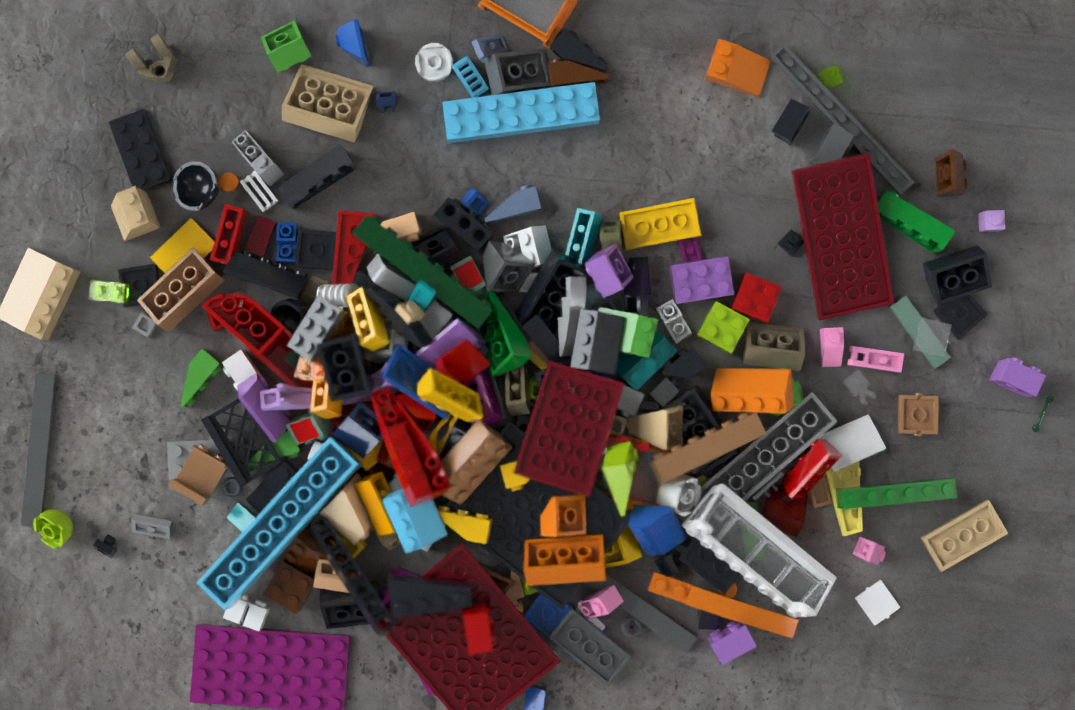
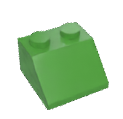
[261,20,311,73]

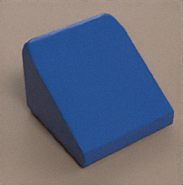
[461,188,490,217]

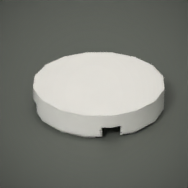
[415,43,453,82]

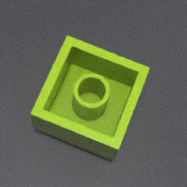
[695,301,750,354]

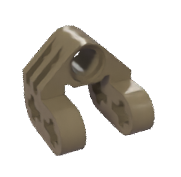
[125,34,177,83]

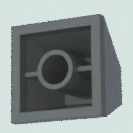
[482,240,535,293]

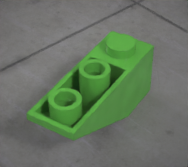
[180,349,223,408]
[247,431,303,471]

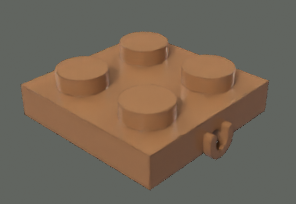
[898,393,939,436]

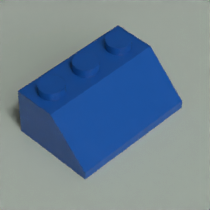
[628,504,687,556]

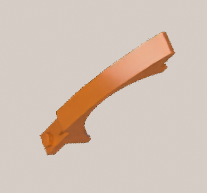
[648,572,799,638]

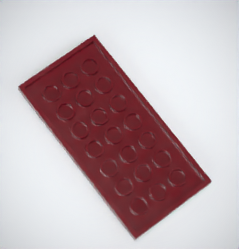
[791,153,894,321]

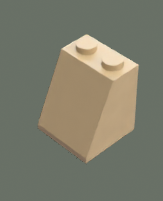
[111,186,161,242]
[320,473,374,545]

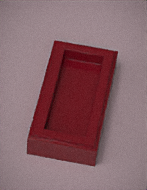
[244,215,277,258]

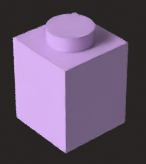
[978,210,1005,232]

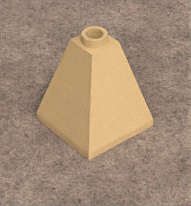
[626,405,683,450]

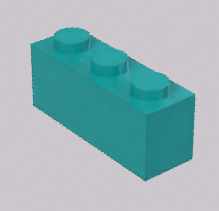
[565,208,602,268]

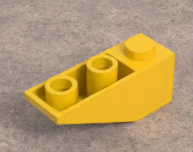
[437,506,493,544]

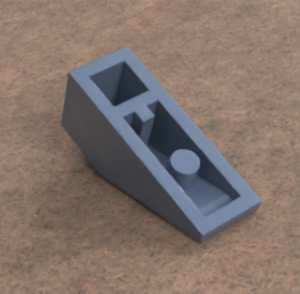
[485,184,541,224]

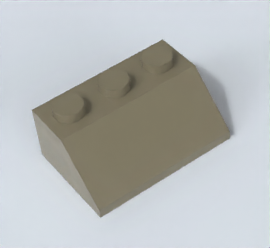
[743,322,805,371]

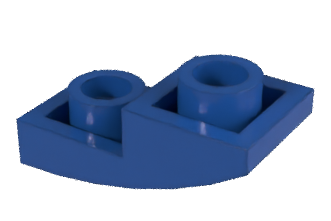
[276,222,297,264]

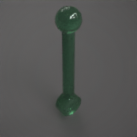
[1032,395,1054,432]

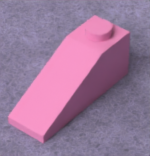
[853,537,886,565]

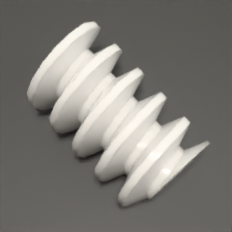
[316,283,359,308]

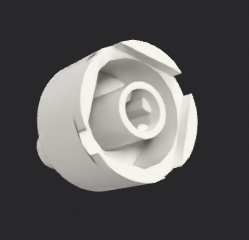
[656,474,701,516]

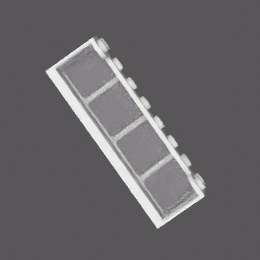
[681,484,837,618]

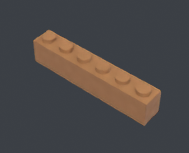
[649,412,766,484]

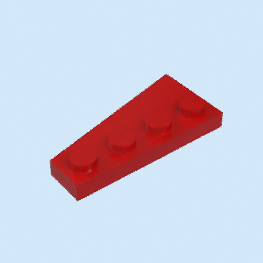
[332,210,378,285]

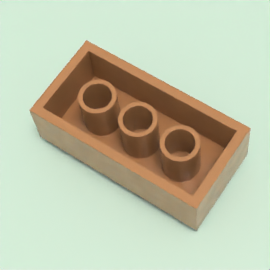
[441,420,512,505]

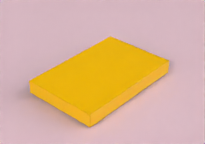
[150,218,215,273]

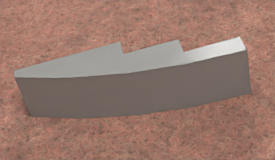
[558,277,586,356]

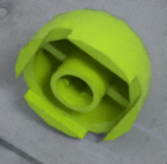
[33,509,74,548]

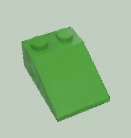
[598,307,658,358]

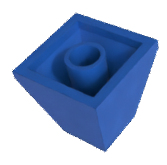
[335,19,369,66]

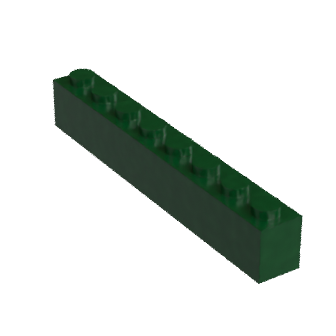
[353,215,493,330]

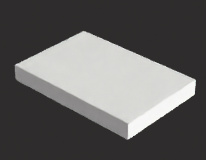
[817,414,886,472]

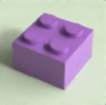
[585,243,634,298]
[989,357,1046,397]
[707,620,757,665]

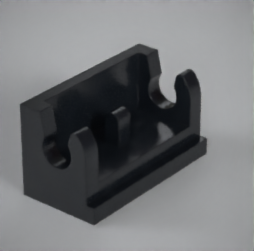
[772,98,810,146]

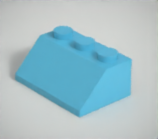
[382,488,448,553]

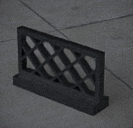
[201,398,282,487]

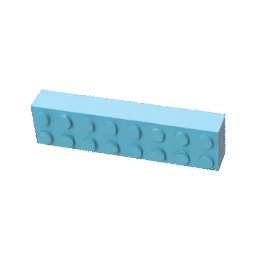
[442,82,600,144]

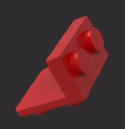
[436,339,489,388]

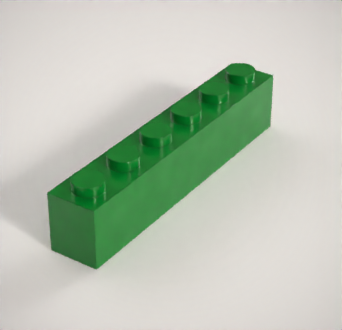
[835,478,957,509]

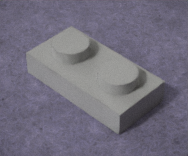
[131,514,172,539]

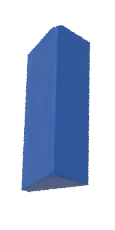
[524,686,546,710]

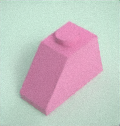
[820,327,844,367]

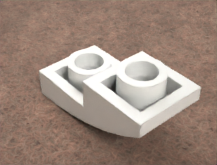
[656,299,692,344]

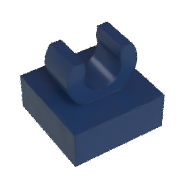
[376,91,397,113]

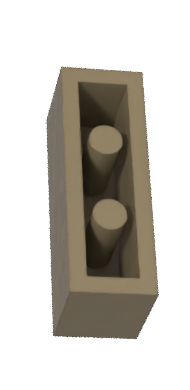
[505,362,530,416]

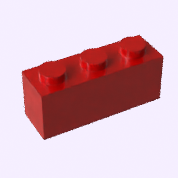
[210,204,248,265]

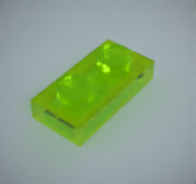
[89,280,129,303]

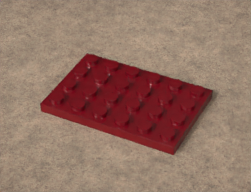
[513,361,625,497]

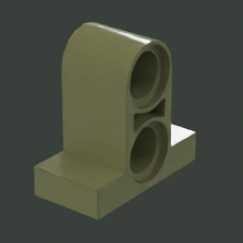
[600,220,623,256]

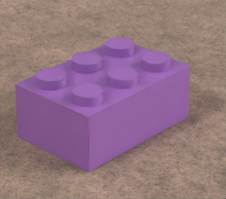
[669,256,734,304]

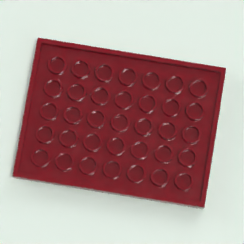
[379,543,561,710]

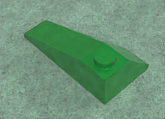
[483,291,532,376]

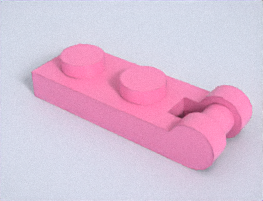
[847,346,904,373]

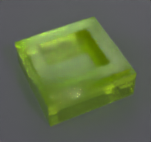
[818,65,844,89]

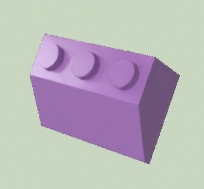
[415,319,486,370]
[237,373,292,443]

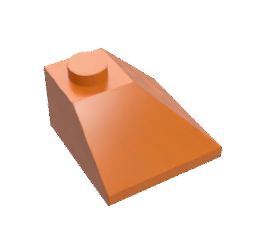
[541,495,586,537]

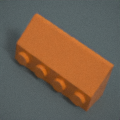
[711,368,794,413]
[524,535,606,586]

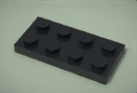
[108,109,172,191]

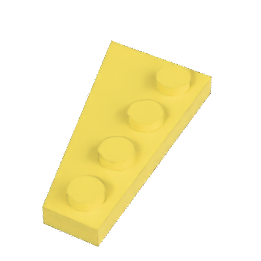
[825,462,863,536]

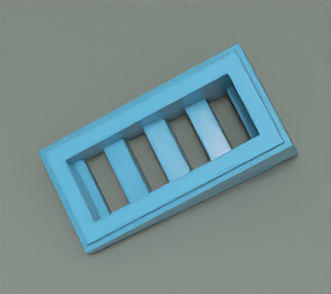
[452,55,489,98]

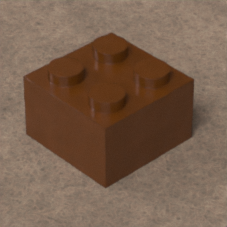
[263,559,315,614]

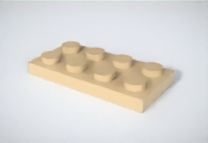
[920,500,1008,572]

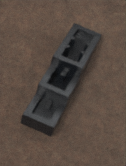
[366,285,433,348]

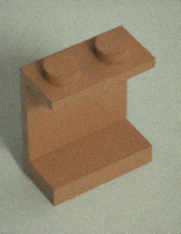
[169,444,228,505]

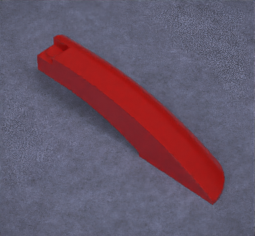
[201,293,374,428]

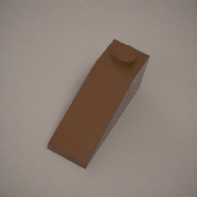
[547,59,609,88]

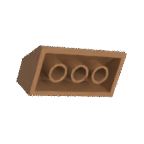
[137,248,225,332]

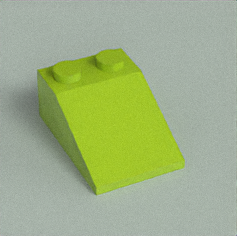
[602,441,638,516]

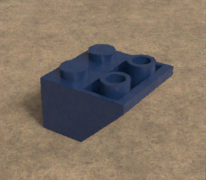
[332,402,383,459]

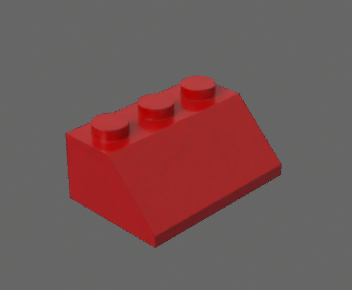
[782,439,843,498]

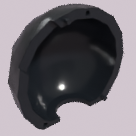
[173,161,220,211]
[271,298,310,335]

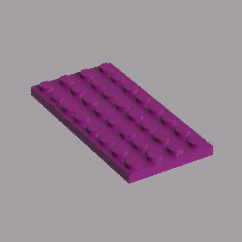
[190,624,350,710]

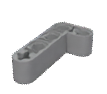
[367,254,439,304]

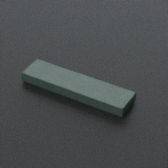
[889,296,951,369]

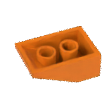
[705,39,771,97]

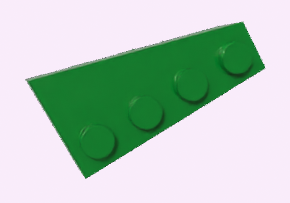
[877,190,956,254]

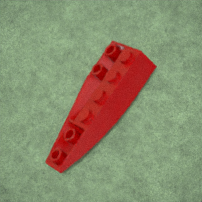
[370,387,452,507]

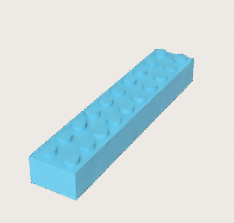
[197,437,363,610]

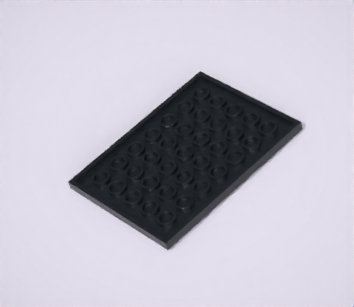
[445,421,631,610]

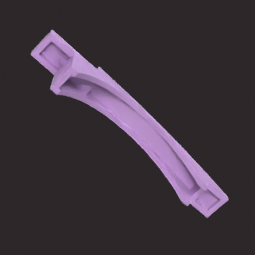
[260,362,402,411]

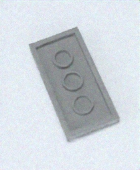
[167,437,246,481]

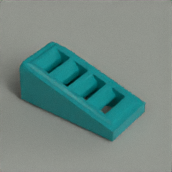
[408,280,436,313]

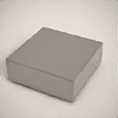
[132,312,158,338]

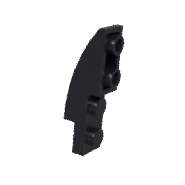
[624,257,651,317]

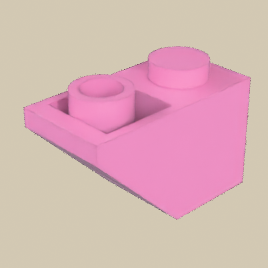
[578,585,624,619]

